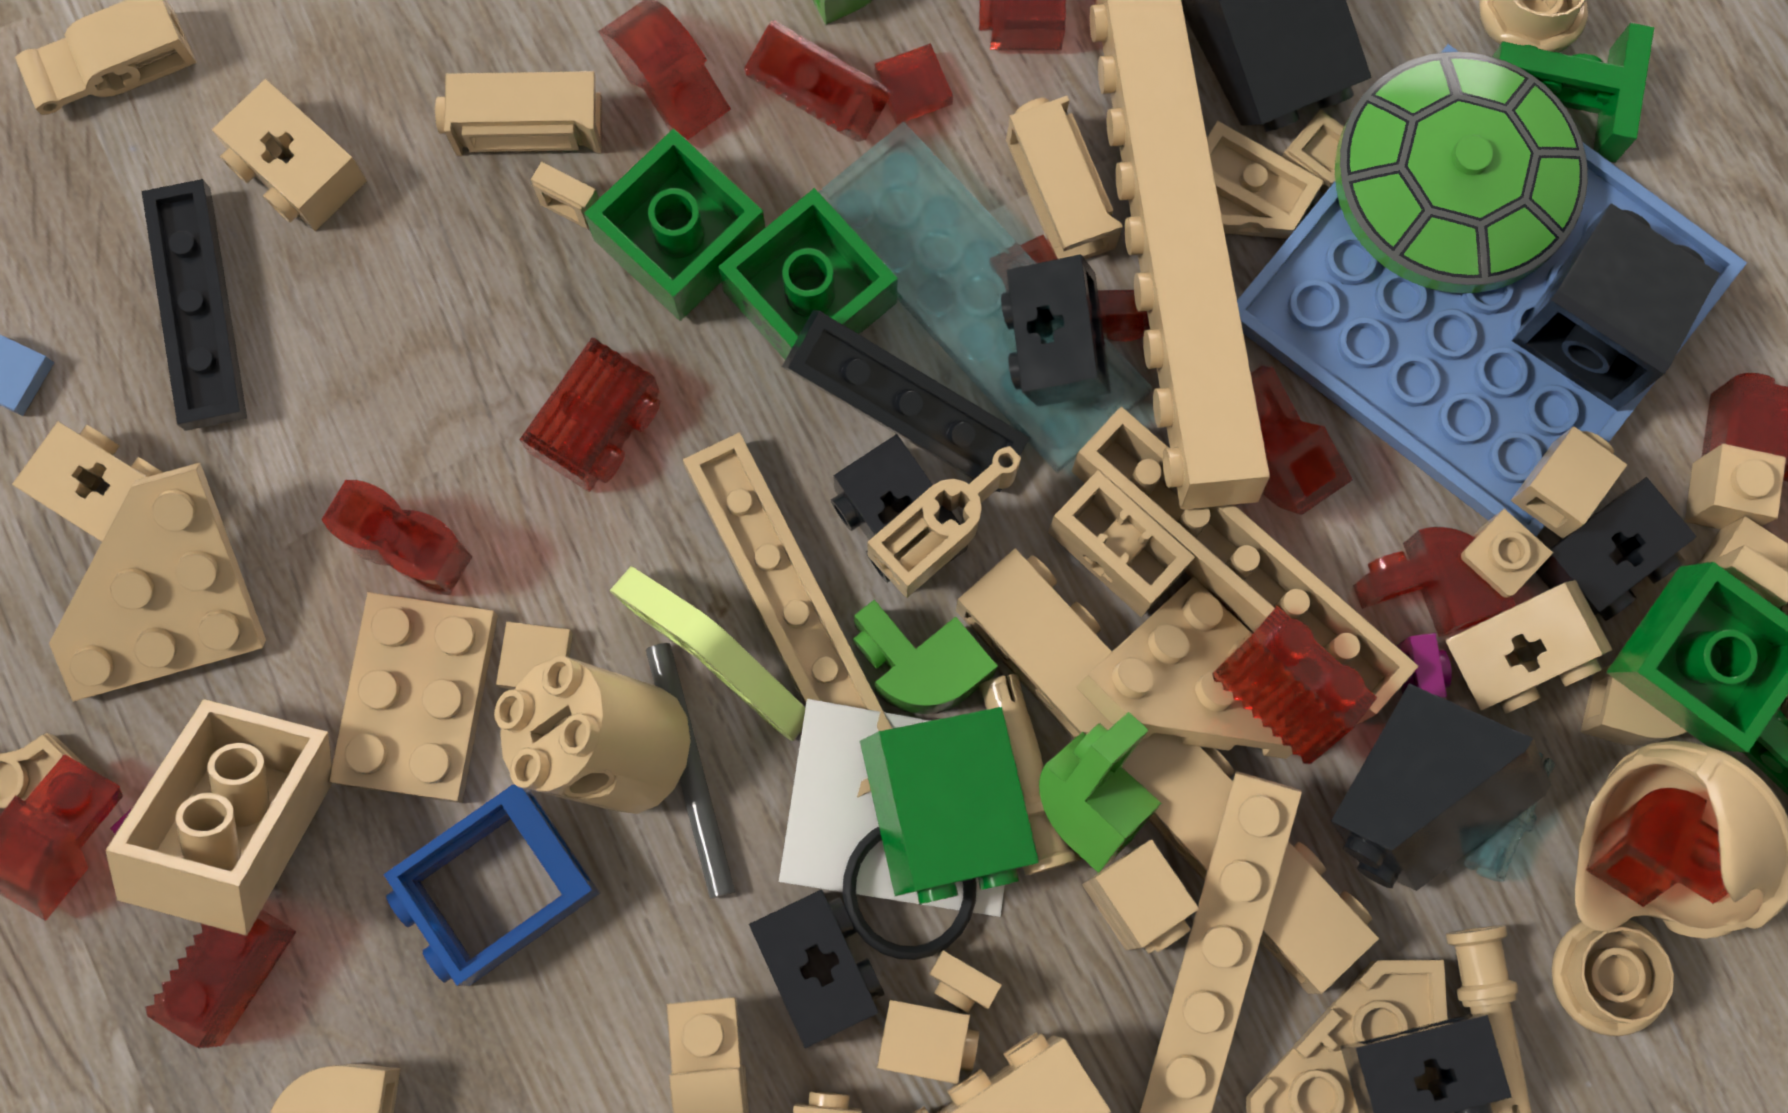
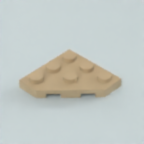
[49,463,266,702]
[1076,577,1331,759]
[1246,960,1448,1113]

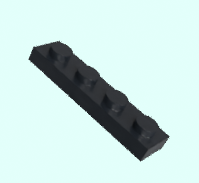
[141,179,247,431]
[782,310,1030,492]

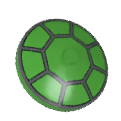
[1334,52,1588,293]

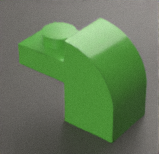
[853,599,998,714]
[1039,712,1162,873]

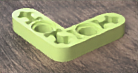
[610,566,806,741]

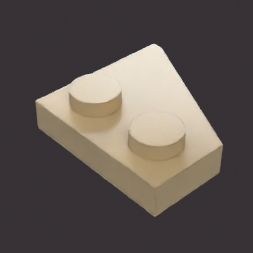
[1207,120,1324,239]

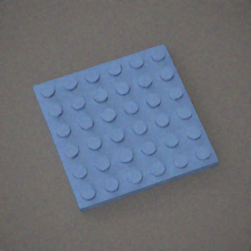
[1237,44,1747,537]

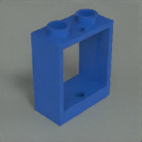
[383,784,600,986]

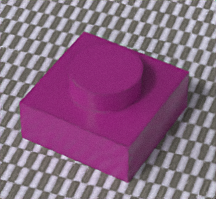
[1396,633,1452,699]

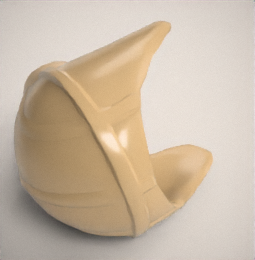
[1575,741,1788,939]

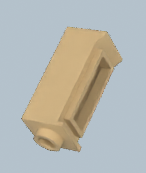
[435,71,602,156]
[1006,96,1123,259]

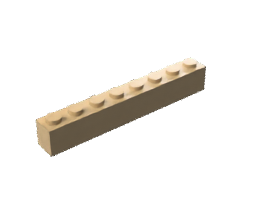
[955,548,1379,994]

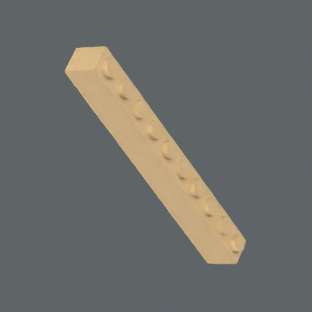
[1090,0,1270,510]

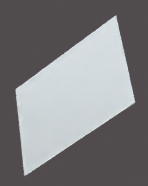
[779,699,1005,917]

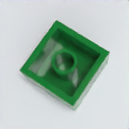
[584,128,766,321]
[718,188,898,381]
[1606,562,1788,753]

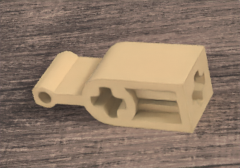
[15,0,196,115]
[867,446,1021,599]

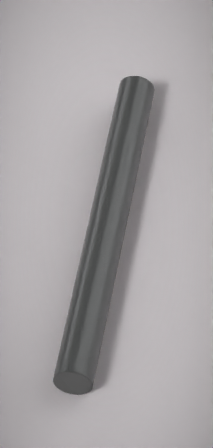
[646,643,735,899]

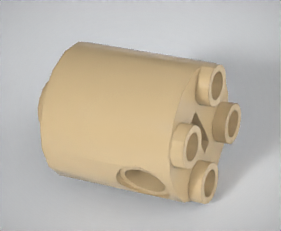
[494,656,691,814]

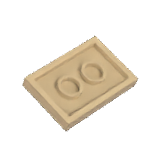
[329,592,498,803]

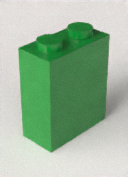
[860,706,1039,905]

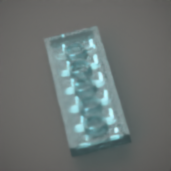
[818,122,1152,474]

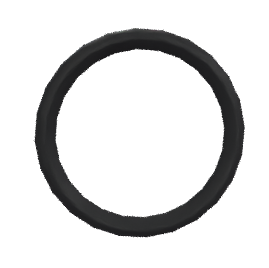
[842,827,977,960]

